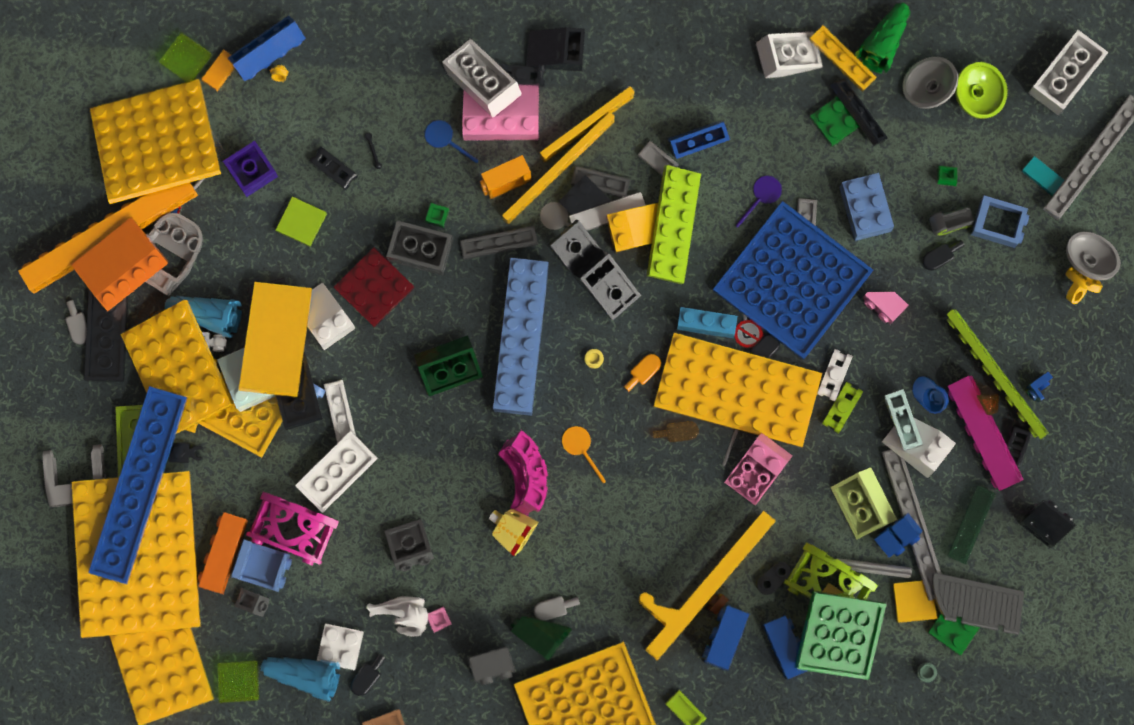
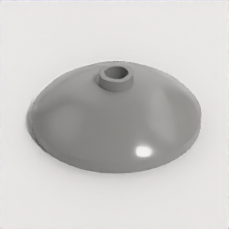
[903,57,958,109]
[1066,232,1121,280]

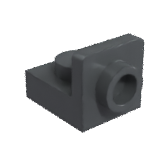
[235,589,270,617]

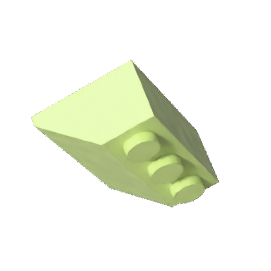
[831,468,897,540]

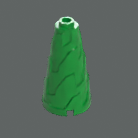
[855,3,910,74]

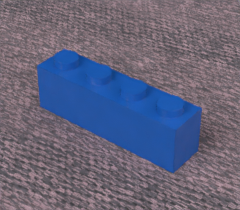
[228,15,306,81]

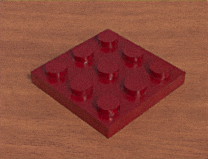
[334,248,415,327]

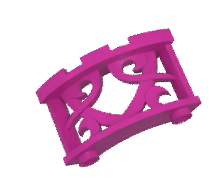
[498,430,548,516]
[246,492,339,566]

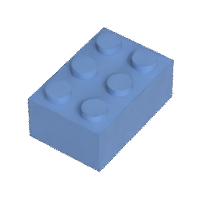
[839,173,894,241]

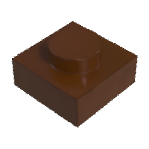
[706,593,728,615]

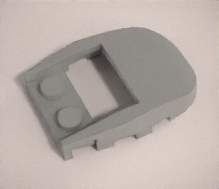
[145,213,203,296]

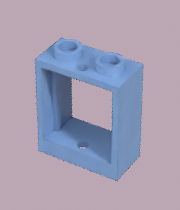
[971,196,1029,248]

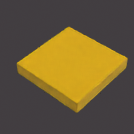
[893,581,937,623]

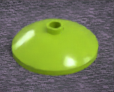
[955,62,1007,119]

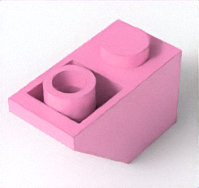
[863,292,908,325]

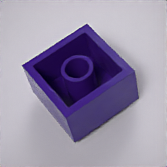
[223,141,278,197]

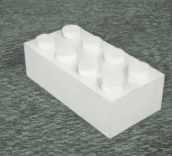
[1029,30,1108,116]
[442,39,522,117]

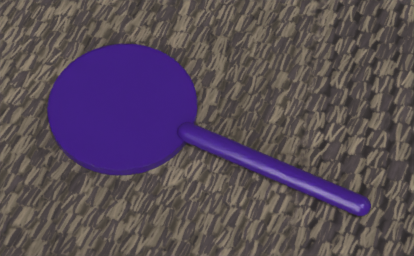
[736,176,782,228]

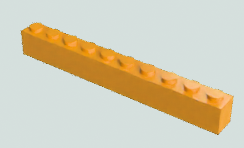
[18,183,198,294]

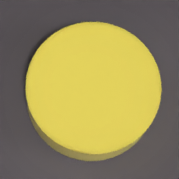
[584,349,604,369]

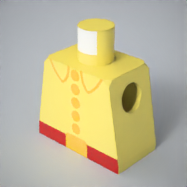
[489,509,539,556]

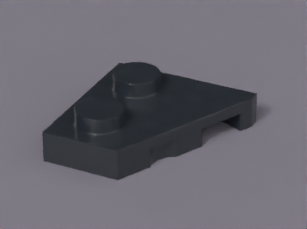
[559,175,611,215]

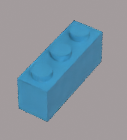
[677,307,738,338]

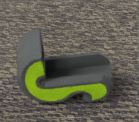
[929,207,975,236]

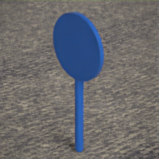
[425,120,478,163]

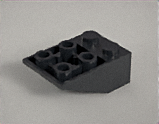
[526,27,585,71]
[1019,500,1076,548]

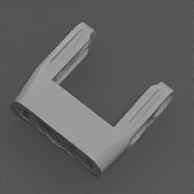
[43,444,106,507]

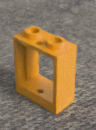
[480,155,531,200]

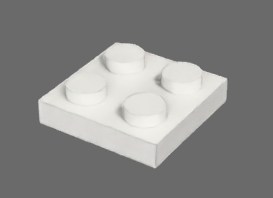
[317,624,364,670]

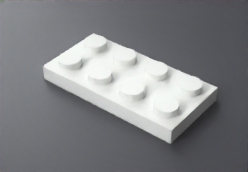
[295,431,378,513]

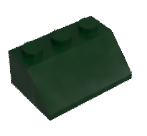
[414,335,483,397]

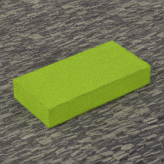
[665,690,707,725]

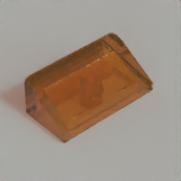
[977,393,999,415]

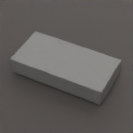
[638,141,679,176]

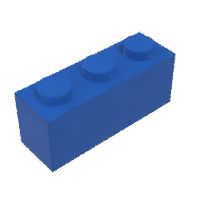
[668,120,730,159]
[763,615,806,680]

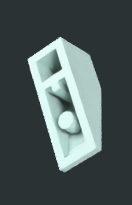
[885,389,923,450]

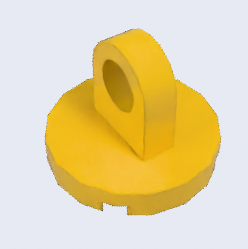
[1066,267,1103,304]

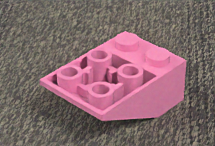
[724,433,792,505]

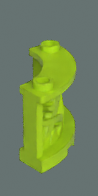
[783,542,878,599]

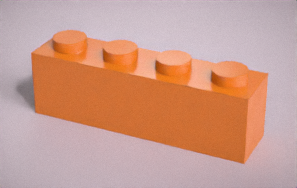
[197,512,248,595]

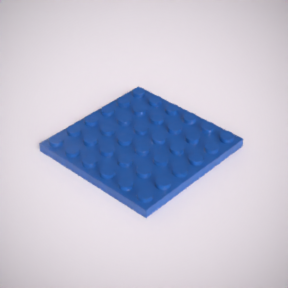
[713,201,873,360]

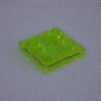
[159,32,212,83]
[218,661,259,703]

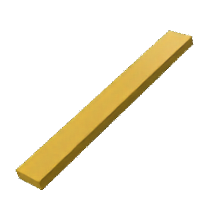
[502,112,615,224]

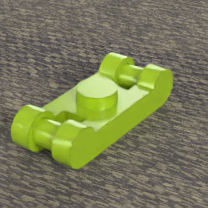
[822,382,863,434]

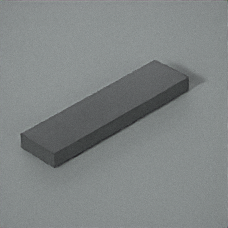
[460,226,538,260]

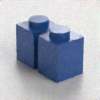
[874,513,922,558]

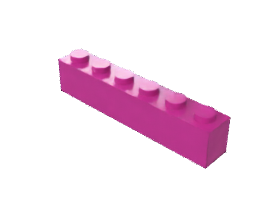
[948,376,1023,491]

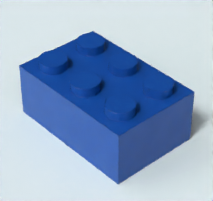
[702,605,749,671]

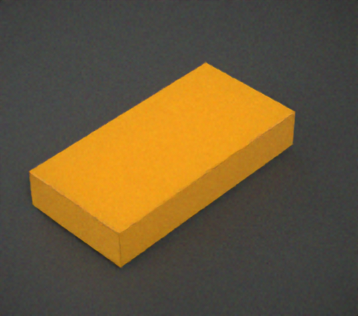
[202,50,234,91]

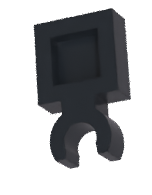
[169,443,203,463]

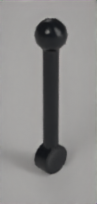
[365,133,382,169]

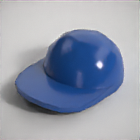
[912,376,949,414]

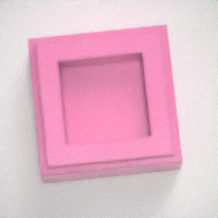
[428,607,452,633]

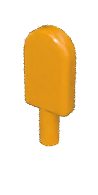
[623,354,661,392]

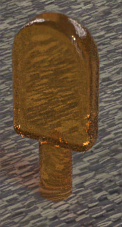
[653,421,699,443]

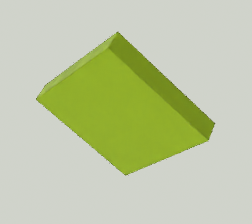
[276,197,327,247]

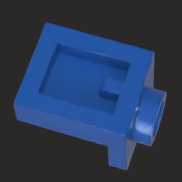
[1026,371,1053,402]

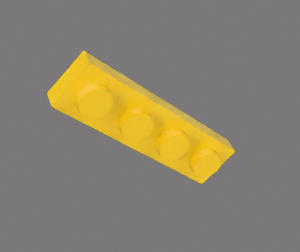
[809,25,877,92]

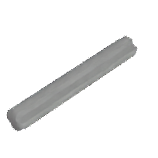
[835,558,912,578]

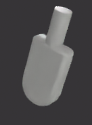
[65,300,87,345]
[534,596,580,621]

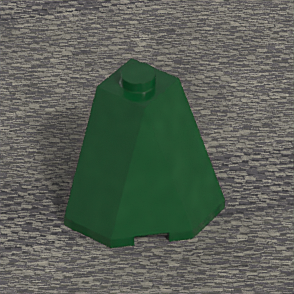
[510,616,572,661]

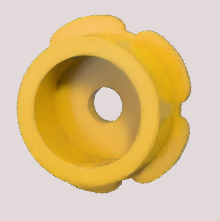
[270,65,289,82]

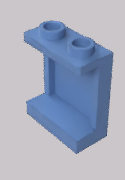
[231,540,292,592]

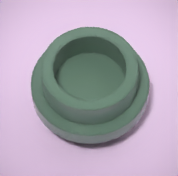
[917,663,937,682]

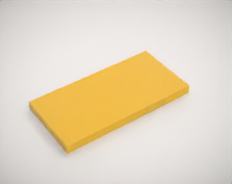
[239,282,312,397]

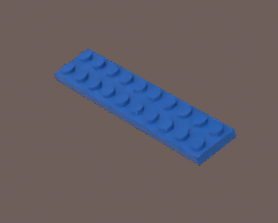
[88,386,187,584]

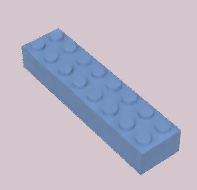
[493,258,549,416]

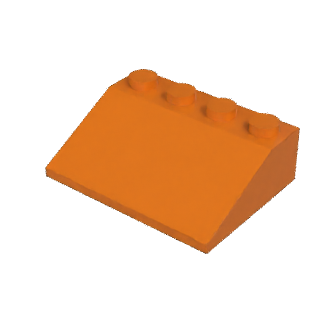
[71,217,168,311]

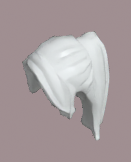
[366,596,428,637]

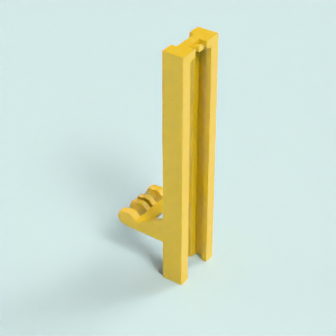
[638,511,775,660]

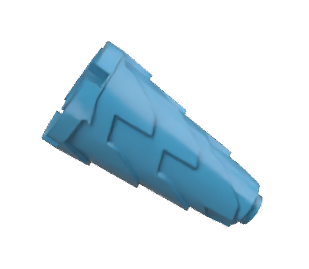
[165,295,242,338]
[261,657,340,701]

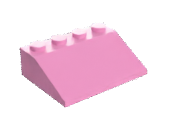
[463,85,539,140]

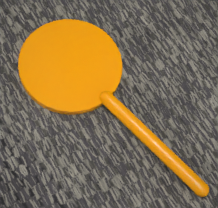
[562,426,606,483]

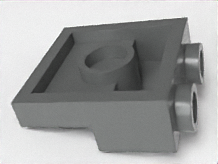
[385,519,434,572]

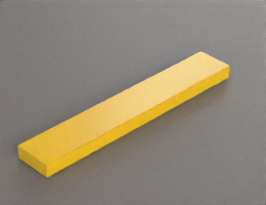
[540,86,634,162]

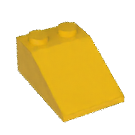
[606,203,658,253]

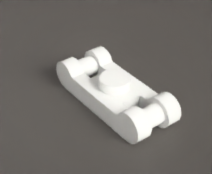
[817,349,853,401]

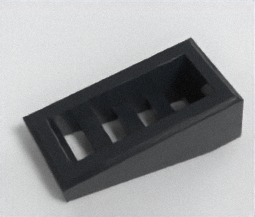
[1007,425,1032,469]

